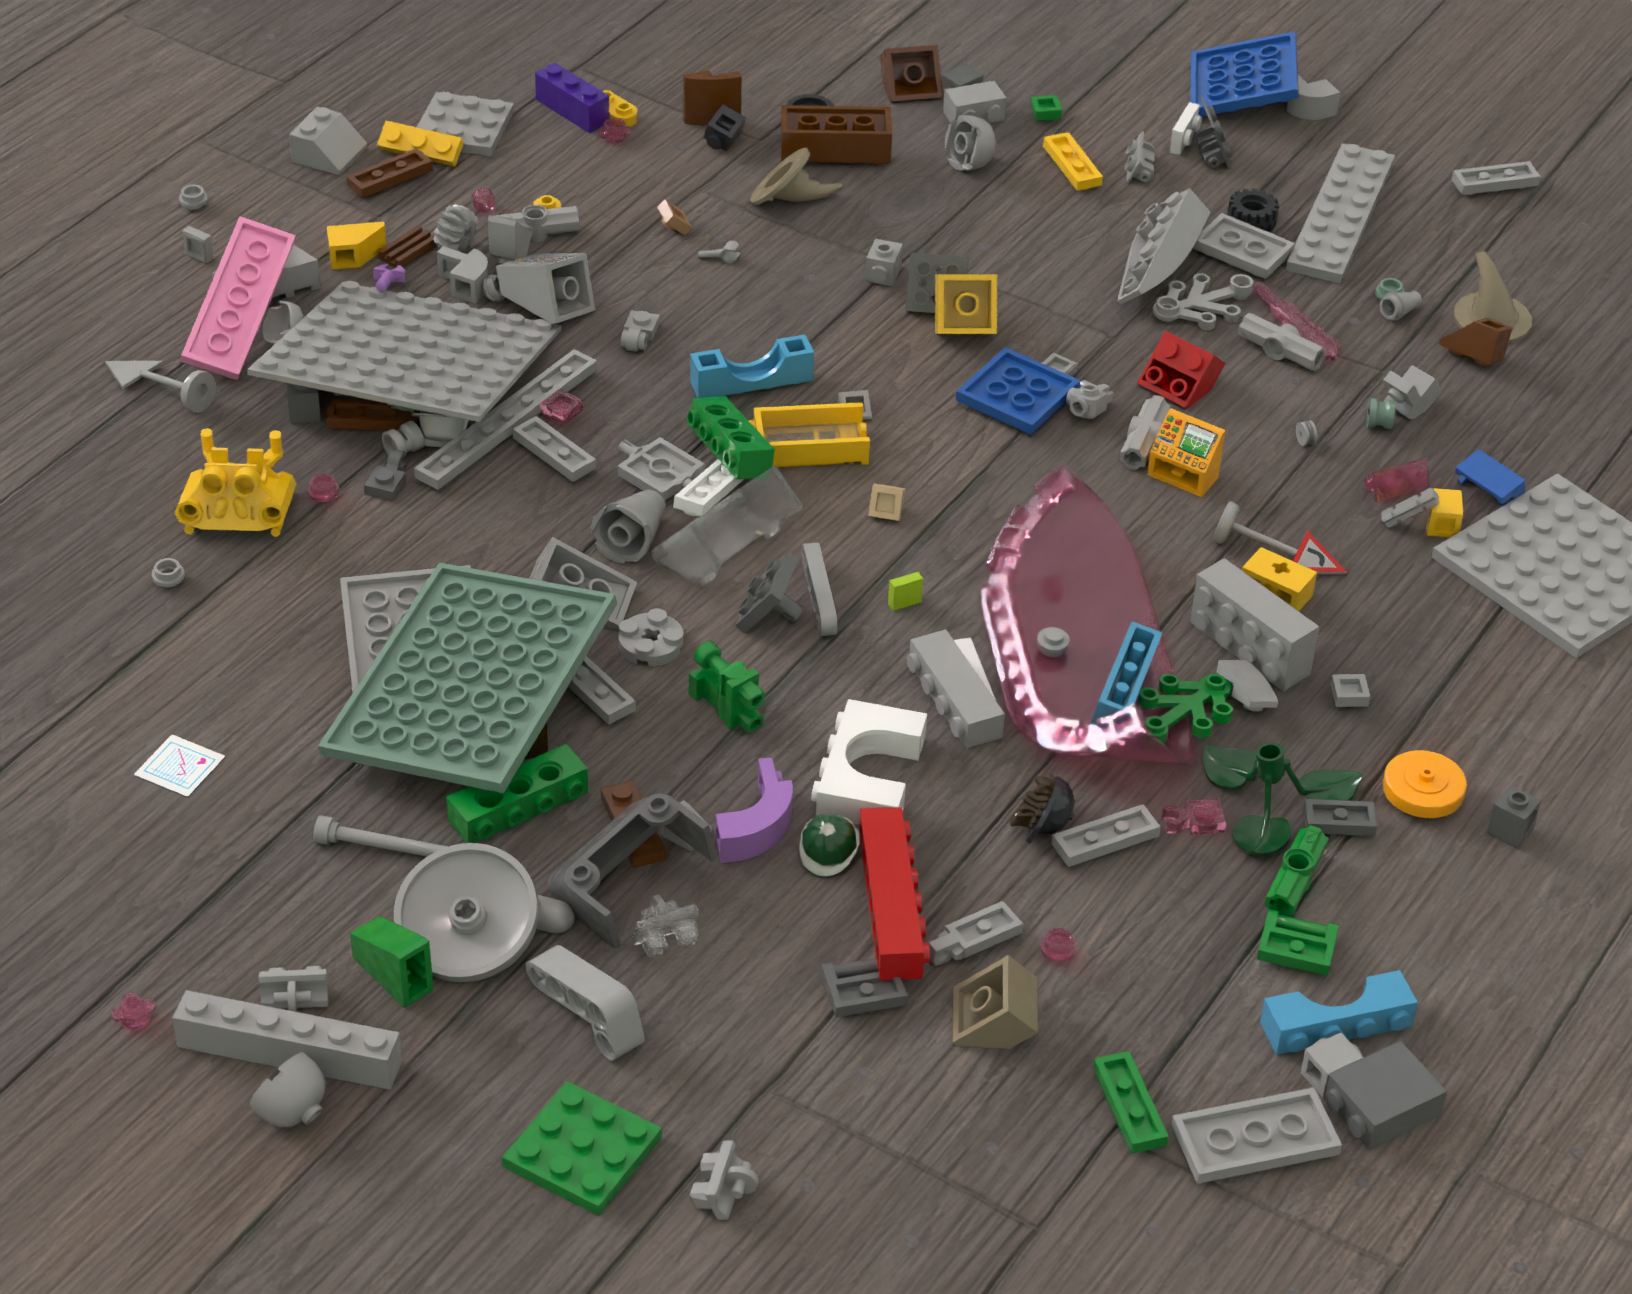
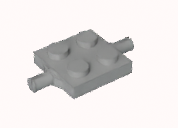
[617,437,705,501]

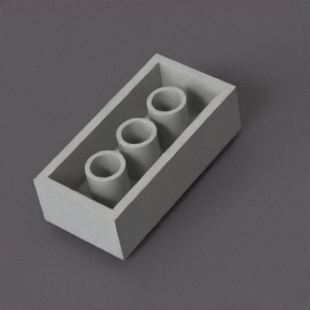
[1190,558,1319,692]

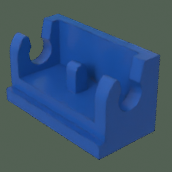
[1455,449,1525,508]

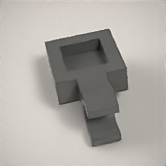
[364,449,407,501]

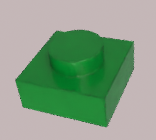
[1030,95,1063,121]

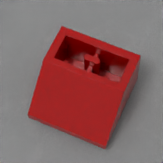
[1137,331,1226,409]

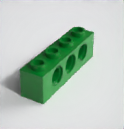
[687,396,775,479]
[446,744,588,843]

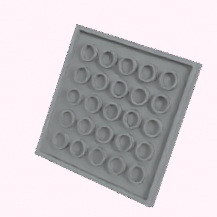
[1431,473,1632,658]

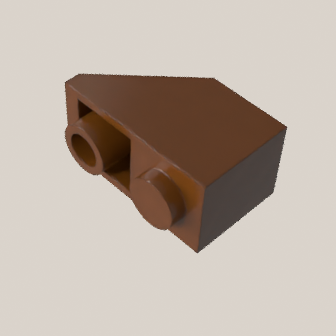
[1439,318,1513,366]

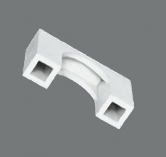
[811,699,927,824]

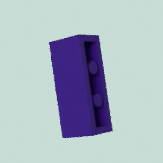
[535,63,610,133]

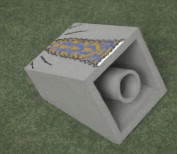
[496,253,595,324]

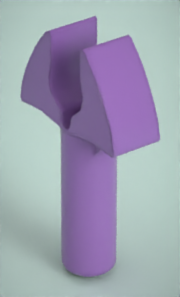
[373,264,405,292]

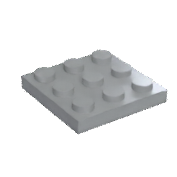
[417,92,514,157]

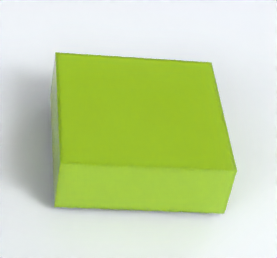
[888,572,923,611]

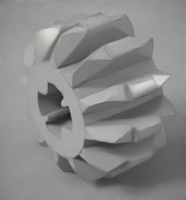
[434,204,478,253]

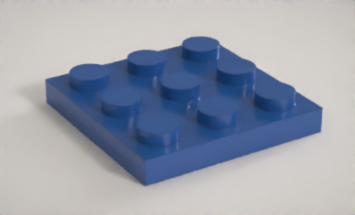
[956,347,1080,435]

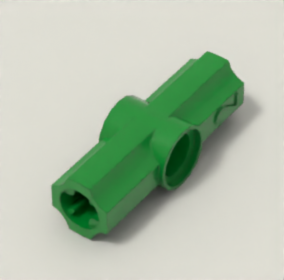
[1265,825,1329,916]

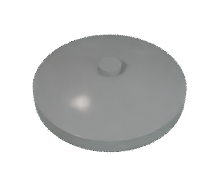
[394,843,539,982]

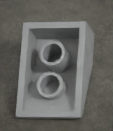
[529,537,637,630]

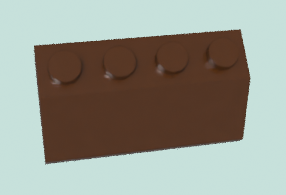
[781,105,892,165]

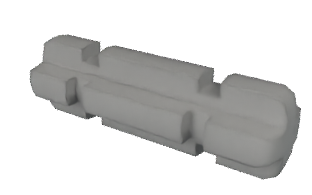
[1381,488,1439,528]

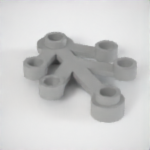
[1153,273,1253,331]

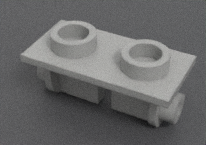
[1125,131,1155,183]

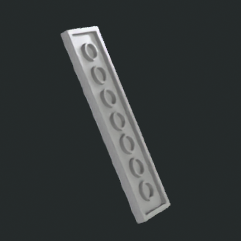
[1286,143,1395,284]

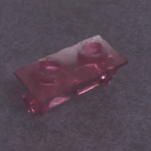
[1364,457,1429,502]

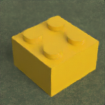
[935,274,997,334]

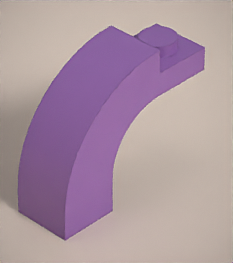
[715,757,793,863]

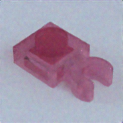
[1161,798,1226,835]

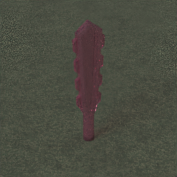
[1253,281,1340,361]

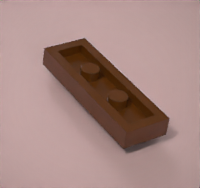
[346,148,433,198]
[326,399,420,431]
[601,780,666,868]

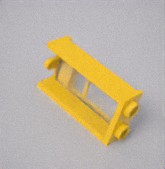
[748,402,870,467]

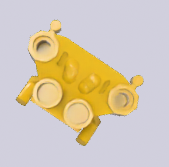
[175,428,297,537]

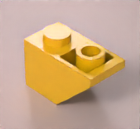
[327,222,386,270]

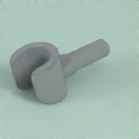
[698,241,740,264]

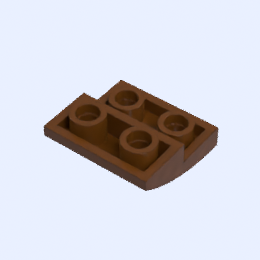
[683,70,742,126]

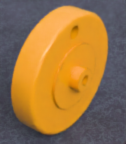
[1383,750,1467,818]

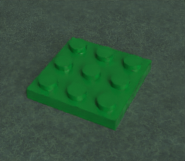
[502,1081,662,1216]

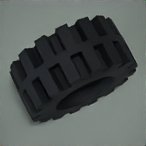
[1227,188,1279,232]

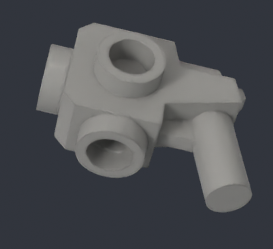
[1066,380,1114,419]

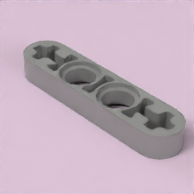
[801,542,837,636]

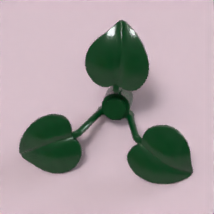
[1203,742,1363,856]

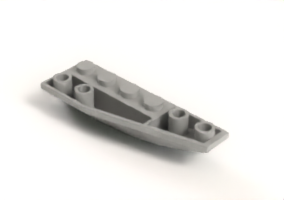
[1117,188,1211,305]

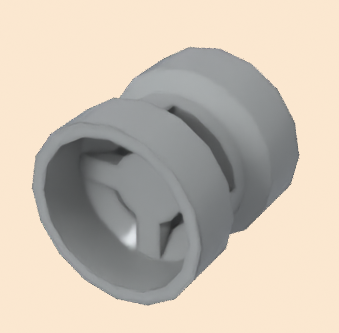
[382,421,425,457]

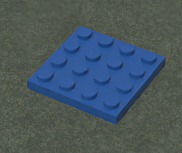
[1191,31,1299,117]

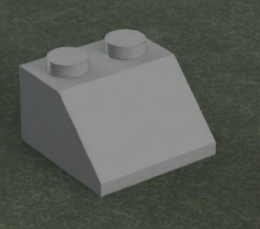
[289,107,368,176]

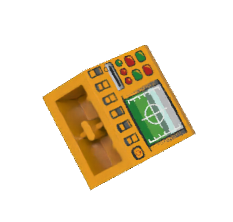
[1147,408,1226,497]

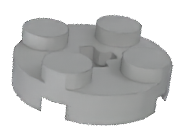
[618,608,684,666]

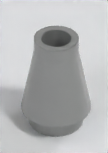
[1380,291,1422,320]

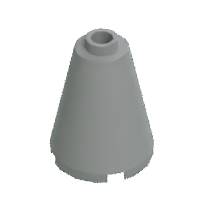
[591,490,666,564]

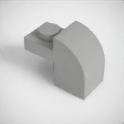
[1286,75,1340,120]
[437,246,488,304]
[1383,365,1442,419]

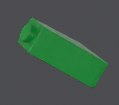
[350,916,434,1008]

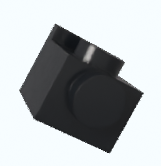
[703,105,746,151]

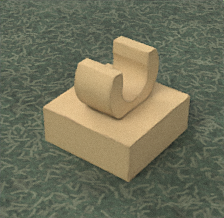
[868,483,905,521]

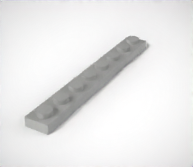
[414,349,597,490]

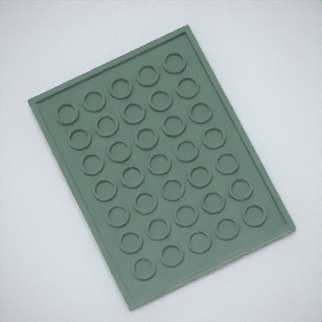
[318,563,617,793]

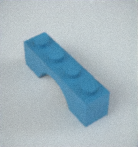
[690,335,814,398]
[1260,970,1418,1055]

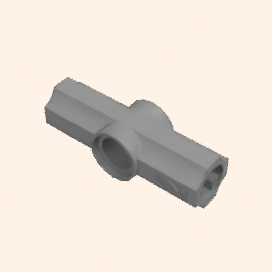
[495,205,580,243]
[1238,312,1326,372]
[1120,395,1171,470]

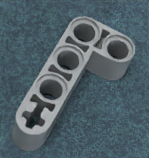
[525,945,645,1061]

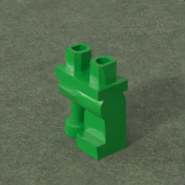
[688,641,765,733]

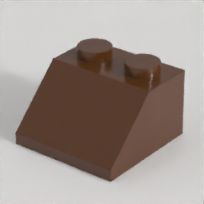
[880,45,943,103]

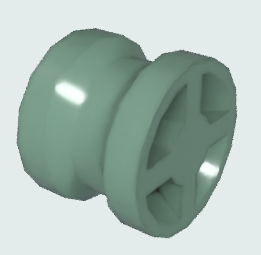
[1367,398,1395,430]

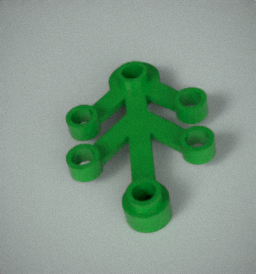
[1138,674,1233,747]

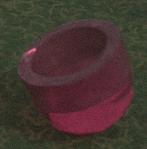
[471,188,495,213]

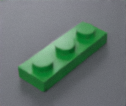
[1093,1051,1169,1154]

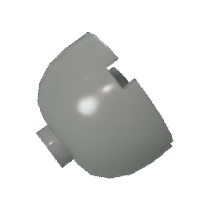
[945,115,997,171]
[250,1052,326,1128]

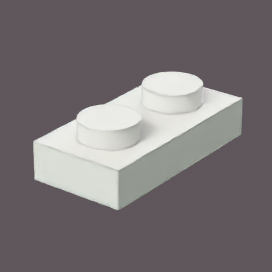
[1170,102,1202,155]

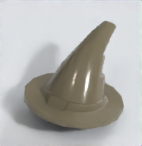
[750,148,842,205]
[1453,251,1532,343]

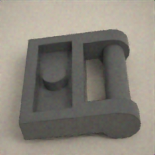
[819,958,907,1017]

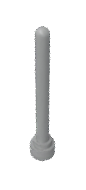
[313,815,448,857]

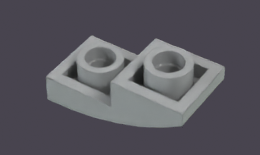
[1216,660,1278,712]

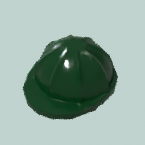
[799,813,860,878]

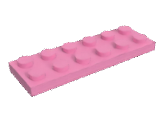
[181,216,296,381]

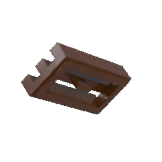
[378,225,437,268]

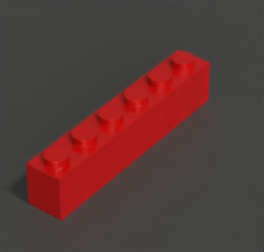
[859,807,930,981]

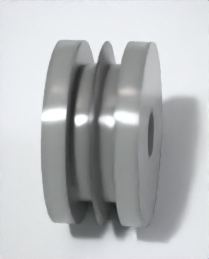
[1296,420,1317,446]

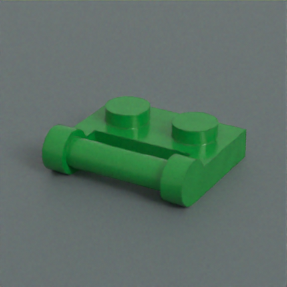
[1257,909,1339,976]

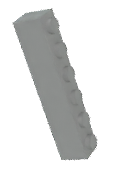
[172,990,402,1090]

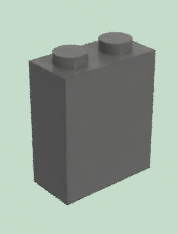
[1324,1041,1447,1150]

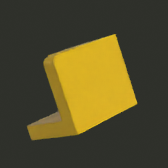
[1426,488,1463,538]

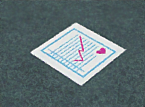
[134,735,225,797]

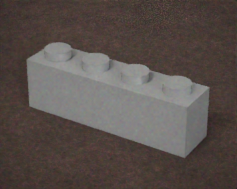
[906,629,1005,749]

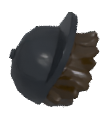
[1010,773,1075,844]

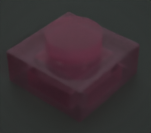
[540,389,583,425]

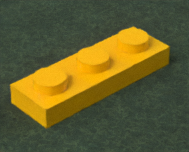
[377,121,464,167]
[1043,132,1103,191]

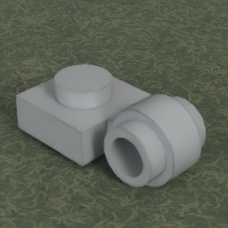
[621,310,660,352]

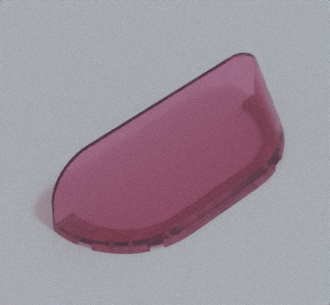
[981,462,1197,766]

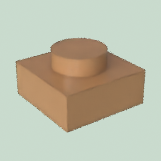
[657,200,692,235]

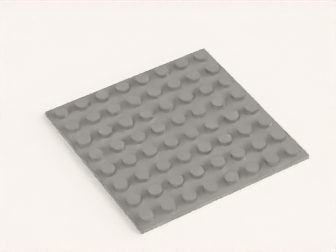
[247,281,561,422]

